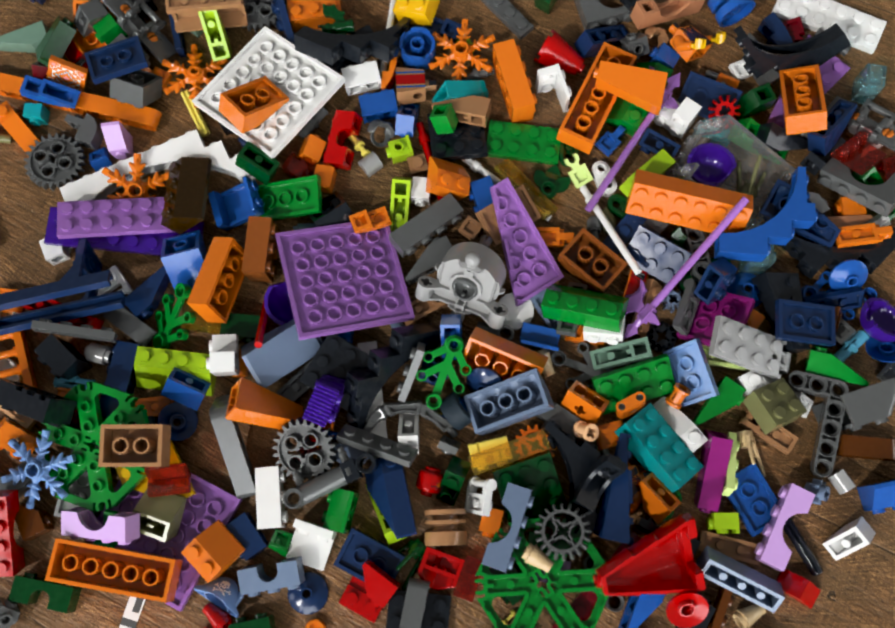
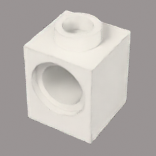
[410,176,431,207]

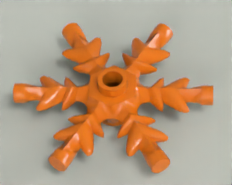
[428,19,496,80]
[162,44,228,108]
[101,153,169,199]

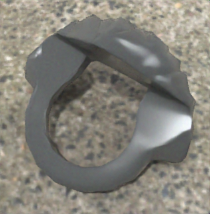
[367,119,395,147]

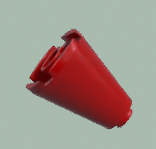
[534,29,585,76]

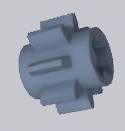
[661,289,682,313]
[804,478,830,505]

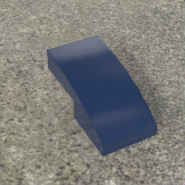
[423,17,461,41]

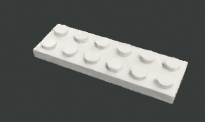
[771,0,887,55]

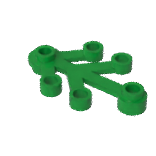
[153,283,196,349]
[416,335,472,410]

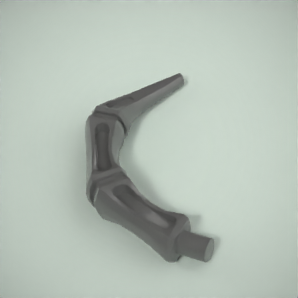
[362,400,458,438]

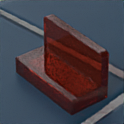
[144,463,191,497]

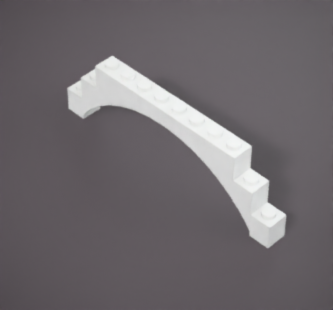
[39,129,256,266]

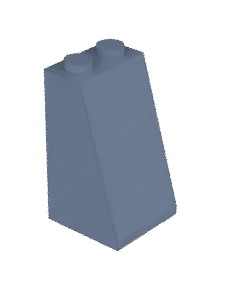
[241,319,323,388]

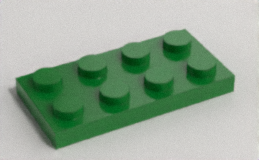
[487,120,560,165]
[258,175,322,221]
[591,353,675,415]

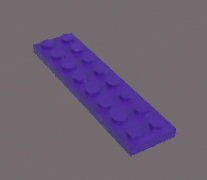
[44,207,205,256]

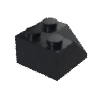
[34,334,93,380]

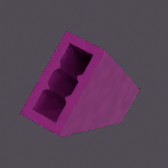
[694,429,733,513]

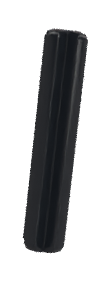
[783,518,823,576]

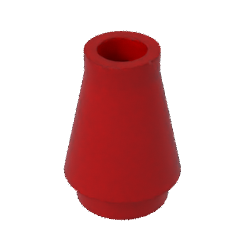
[202,602,233,628]

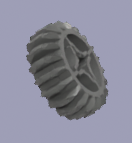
[534,503,592,562]

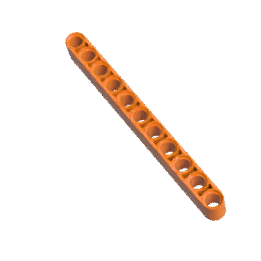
[0,72,162,131]

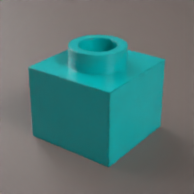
[22,103,50,126]

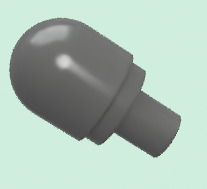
[586,216,602,240]

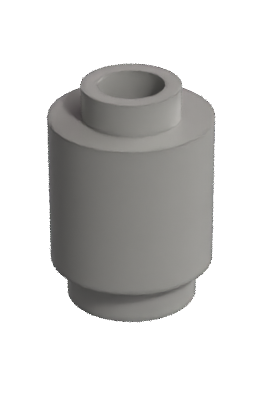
[84,342,112,365]

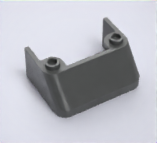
[811,377,895,434]

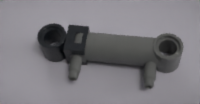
[283,447,378,509]

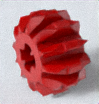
[708,95,741,127]

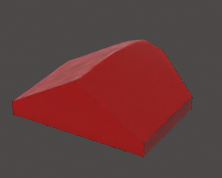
[417,546,465,590]

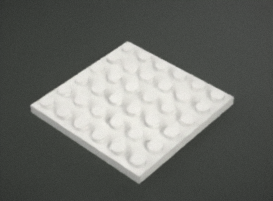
[192,26,346,158]

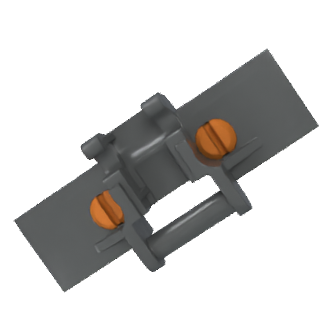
[101,0,177,63]
[827,96,895,152]

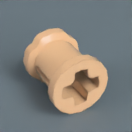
[572,420,599,442]

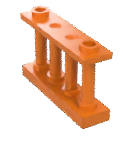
[0,330,38,388]

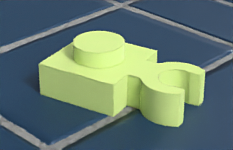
[564,153,593,189]

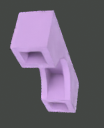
[754,483,816,571]
[61,507,140,545]

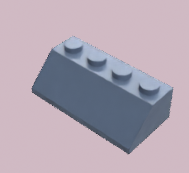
[463,368,555,436]

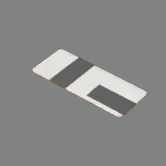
[119,596,146,628]

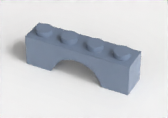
[481,482,535,573]

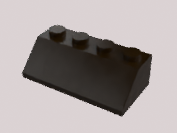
[161,157,212,234]

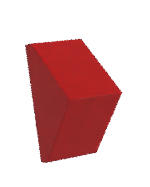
[776,569,821,609]

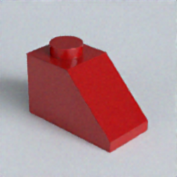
[362,559,401,608]

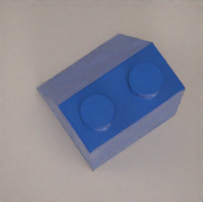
[160,230,207,290]

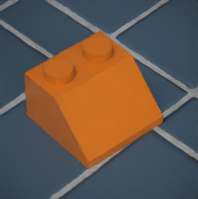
[426,156,471,201]
[181,520,246,583]

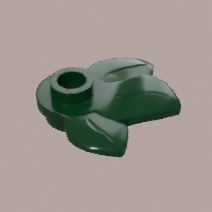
[534,165,571,199]

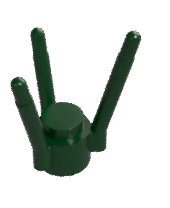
[396,538,426,590]

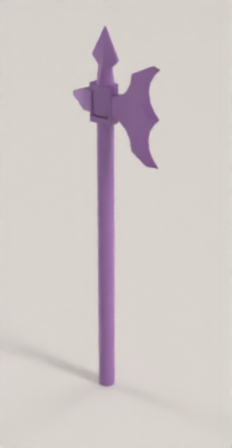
[584,66,680,212]
[624,196,749,339]

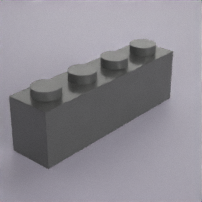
[389,193,464,258]

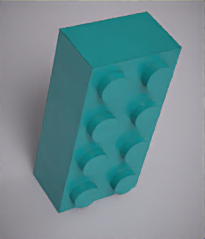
[615,403,704,493]

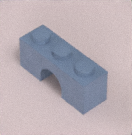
[237,556,306,597]

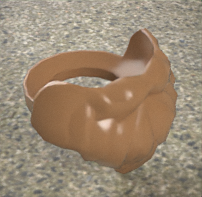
[644,26,670,52]

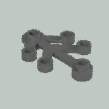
[551,342,616,391]

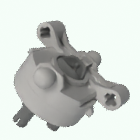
[415,235,508,329]

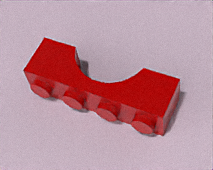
[0,489,25,577]

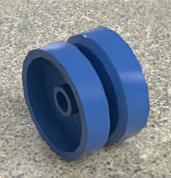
[707,0,756,27]

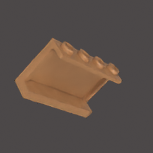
[165,0,248,33]

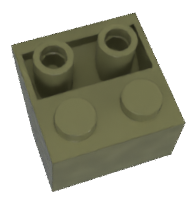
[133,484,187,542]

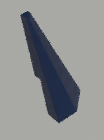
[593,433,634,545]

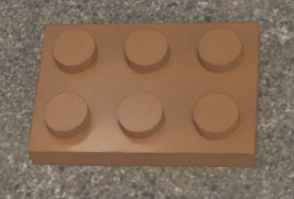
[475,185,541,246]

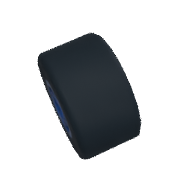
[440,392,471,430]

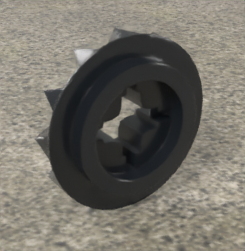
[646,321,677,352]

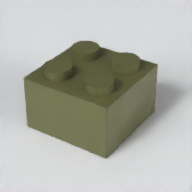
[743,377,807,435]

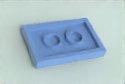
[663,338,720,407]

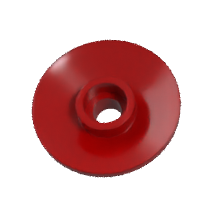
[666,592,709,628]

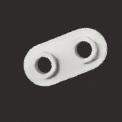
[591,161,617,197]

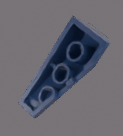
[756,179,841,248]
[365,457,417,539]

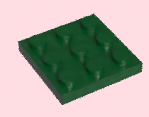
[492,451,568,523]

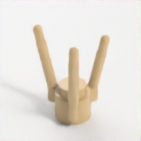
[736,430,766,477]

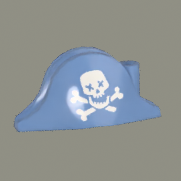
[194,577,244,619]

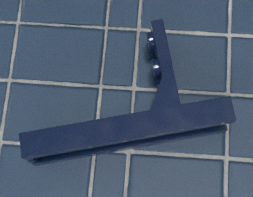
[0,238,126,336]

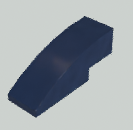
[757,12,793,45]

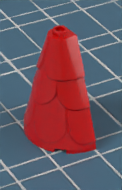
[593,512,706,596]

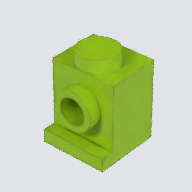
[385,135,414,164]
[706,513,740,534]

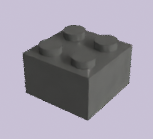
[110,70,163,108]

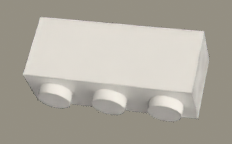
[255,466,288,530]

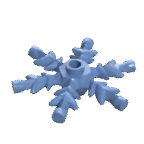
[0,429,76,509]

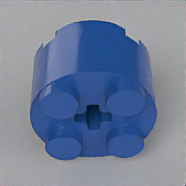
[399,26,436,70]

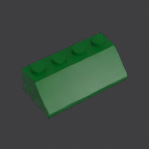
[606,62,674,137]
[541,284,629,333]

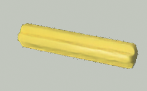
[181,89,210,137]

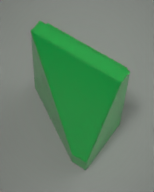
[268,529,294,557]

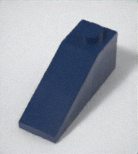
[574,24,629,58]
[807,99,857,156]
[125,266,170,321]

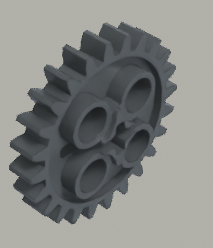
[242,0,287,33]
[24,133,86,191]
[272,417,338,482]

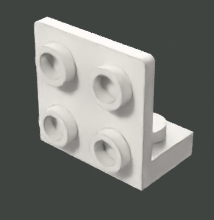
[535,63,572,113]
[286,519,337,571]

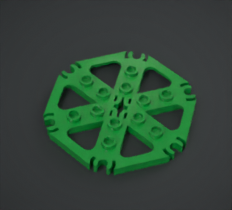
[37,381,150,512]
[475,517,609,628]

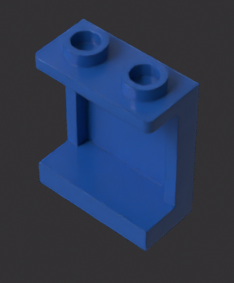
[208,176,264,231]

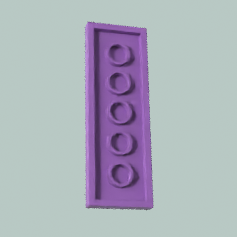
[57,197,174,239]

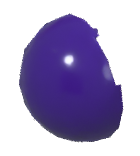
[686,143,737,187]
[264,281,294,325]
[860,297,895,342]

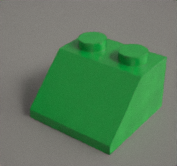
[321,489,360,534]

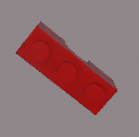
[323,110,363,170]

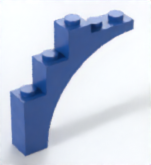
[714,166,818,262]

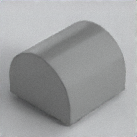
[358,151,383,177]
[827,469,856,495]

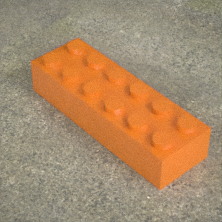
[556,42,637,154]
[625,169,753,233]
[45,538,183,603]

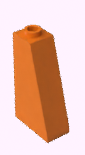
[593,60,668,115]
[225,377,303,430]

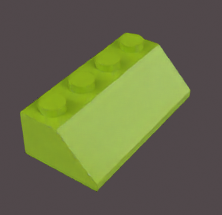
[134,346,217,396]

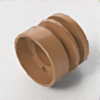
[424,506,467,546]

